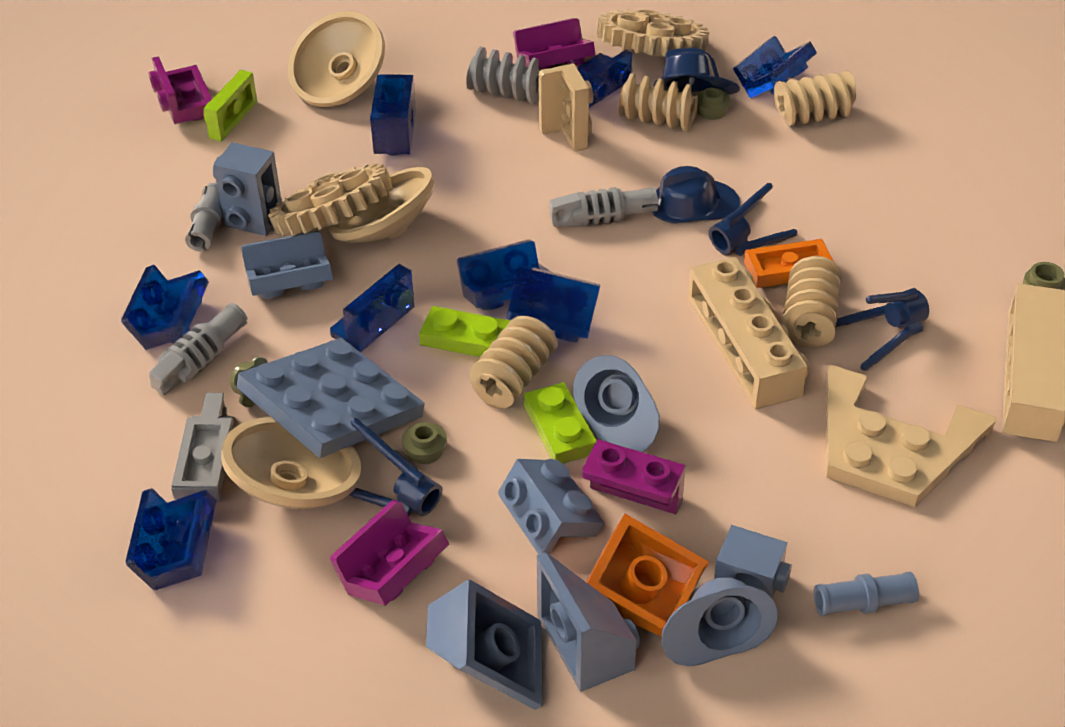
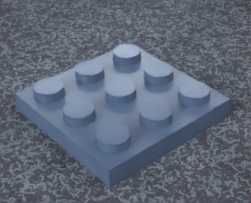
[237,338,425,458]

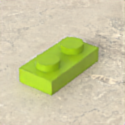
[204,69,258,142]
[419,306,511,357]
[523,382,596,464]

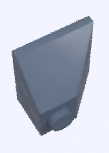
[537,552,640,692]
[426,579,542,710]

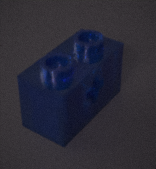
[370,74,416,156]

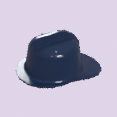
[653,48,740,95]
[652,166,740,223]

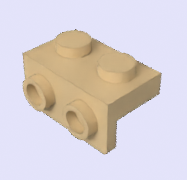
[539,64,593,151]

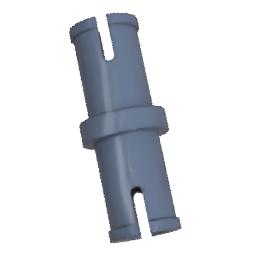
[814,571,919,616]

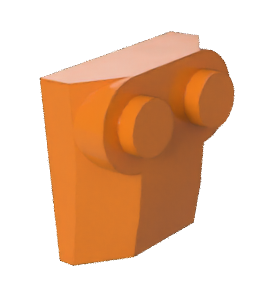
[586,513,709,637]

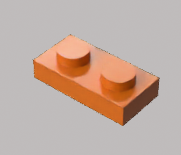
[744,239,834,288]

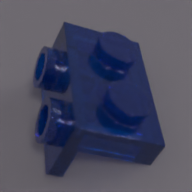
[733,36,817,98]
[457,239,555,310]
[330,264,415,353]
[506,264,601,342]
[121,265,209,350]
[125,488,217,590]

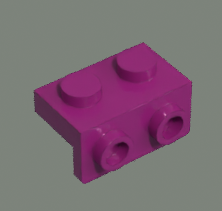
[513,18,596,70]
[148,56,212,124]
[582,439,686,515]
[330,500,450,606]

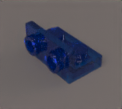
[577,50,633,108]

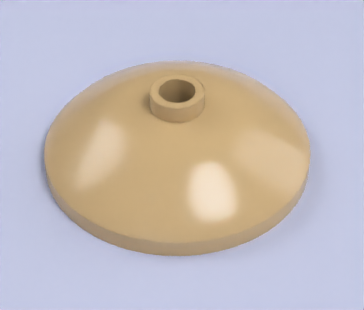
[287,11,385,107]
[328,167,435,243]
[221,417,361,509]

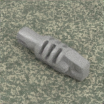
[549,187,658,227]
[149,303,248,395]

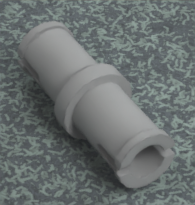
[185,183,223,252]

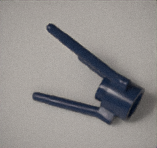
[709,183,798,256]
[836,288,930,371]
[349,418,443,517]

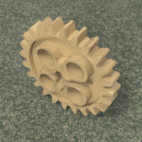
[597,9,710,57]
[268,163,393,236]

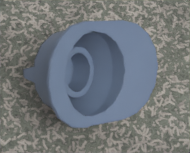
[573,355,660,452]
[661,577,778,666]

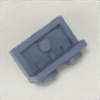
[241,231,333,298]
[498,459,604,555]

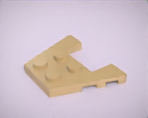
[826,364,997,508]

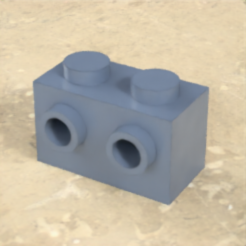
[213,142,282,236]

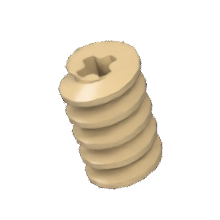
[774,71,856,126]
[618,73,698,132]
[782,256,842,348]
[470,316,558,408]

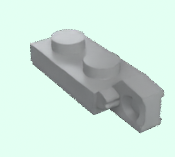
[171,393,234,500]

